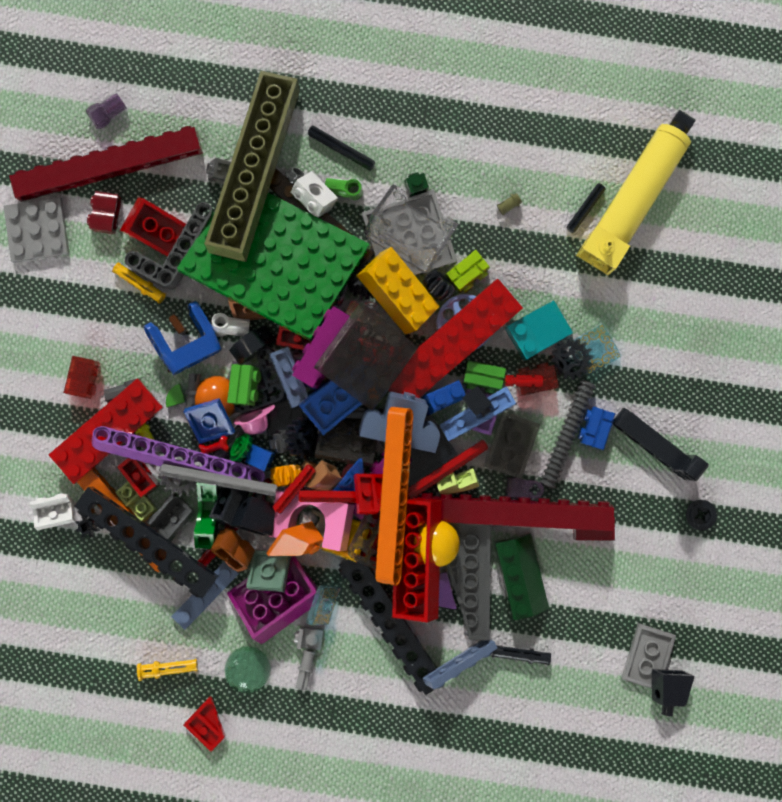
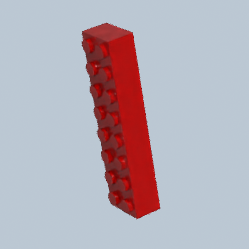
[380,279,523,398]

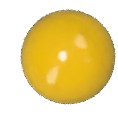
[413,521,460,567]

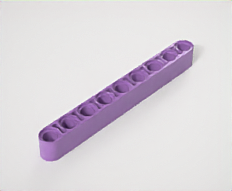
[92,426,265,482]

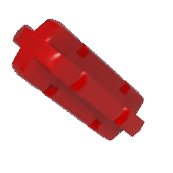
[505,375,543,387]

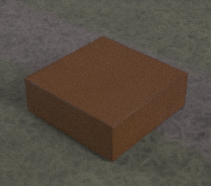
[169,315,188,336]

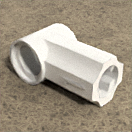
[212,313,250,337]

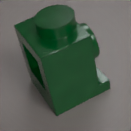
[404,172,429,197]

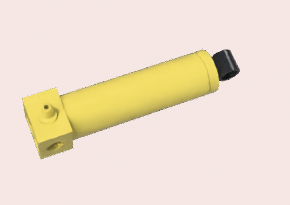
[576,109,696,275]

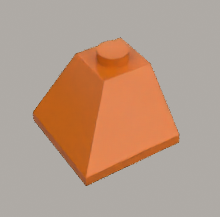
[266,521,323,556]

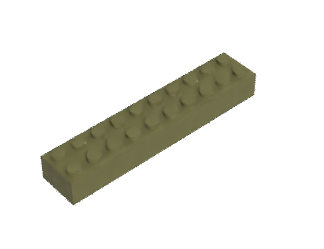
[204,71,300,262]

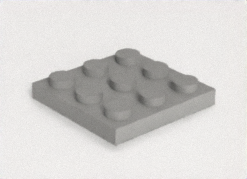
[3,197,70,263]

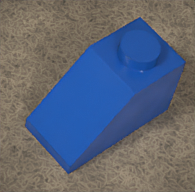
[245,444,276,471]

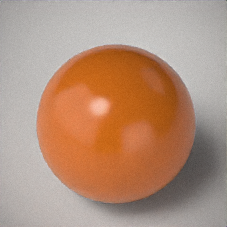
[195,376,236,417]

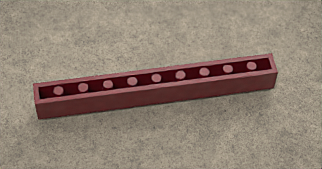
[9,126,203,202]
[417,492,614,531]

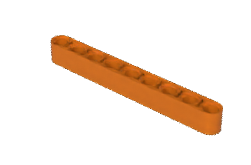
[376,407,413,586]

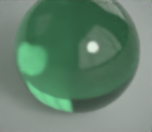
[224,646,271,693]

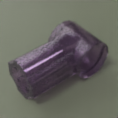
[86,93,127,129]

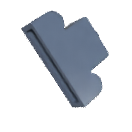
[359,392,440,453]

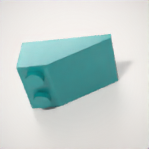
[505,301,573,361]

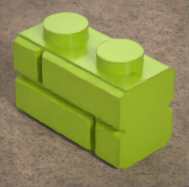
[445,250,490,294]

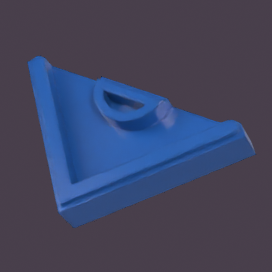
[332,458,364,491]

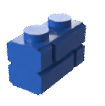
[421,380,466,416]
[578,406,615,450]

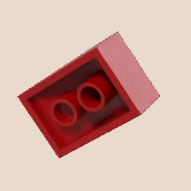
[120,197,186,257]

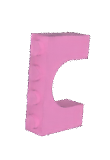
[269,487,355,551]

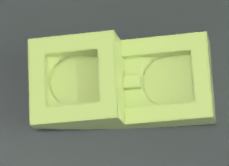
[437,468,479,494]

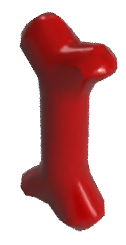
[199,436,229,455]

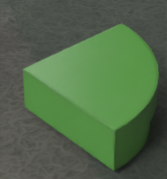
[166,384,186,408]

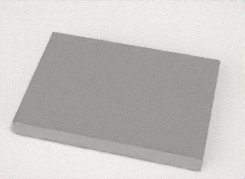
[621,623,676,689]

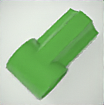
[325,178,363,200]

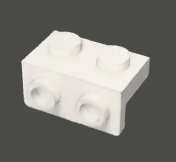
[29,493,75,530]

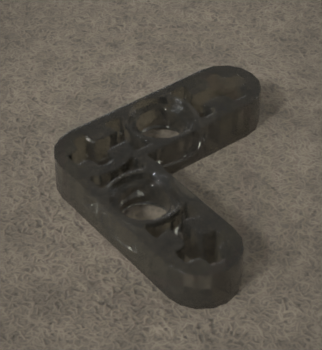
[348,510,380,570]

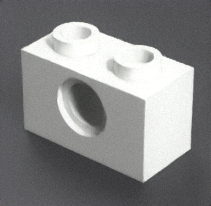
[291,171,338,218]

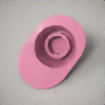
[234,405,275,435]

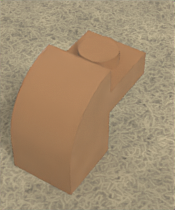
[301,459,342,491]

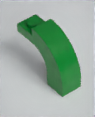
[193,482,220,549]

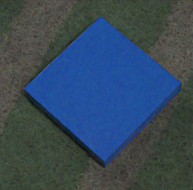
[183,398,235,444]

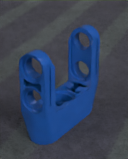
[143,301,222,375]

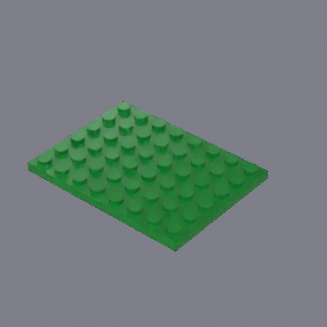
[177,193,370,341]

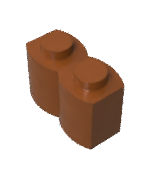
[211,528,255,572]

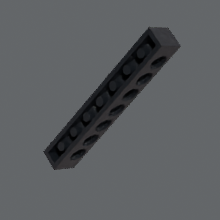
[74,486,219,598]
[338,554,437,695]

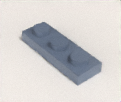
[269,347,308,408]

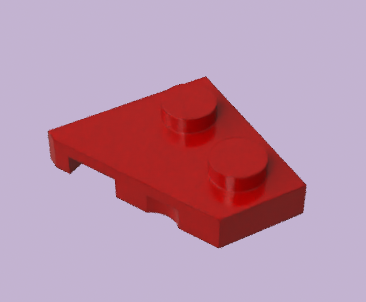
[354,473,383,514]
[183,696,226,752]

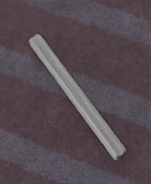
[160,464,277,496]

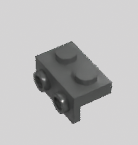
[148,495,196,541]

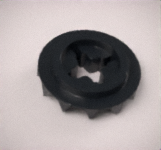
[685,500,717,530]

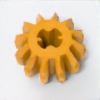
[270,465,302,487]

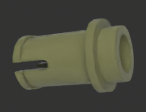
[497,193,522,215]

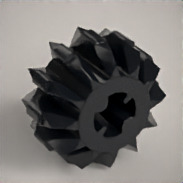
[422,270,455,302]

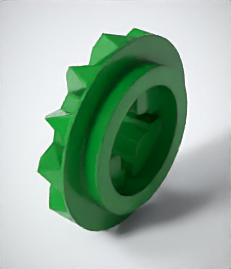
[230,433,253,462]

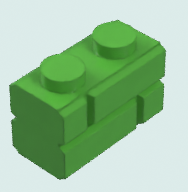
[462,360,506,394]
[227,364,261,406]

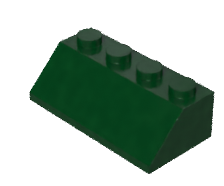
[494,533,549,621]

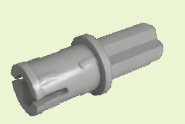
[296,650,316,690]

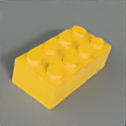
[357,247,440,334]

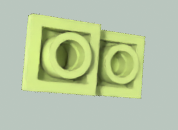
[115,481,158,522]

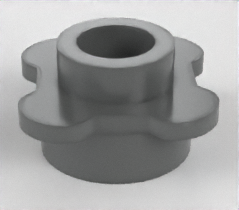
[285,167,305,184]

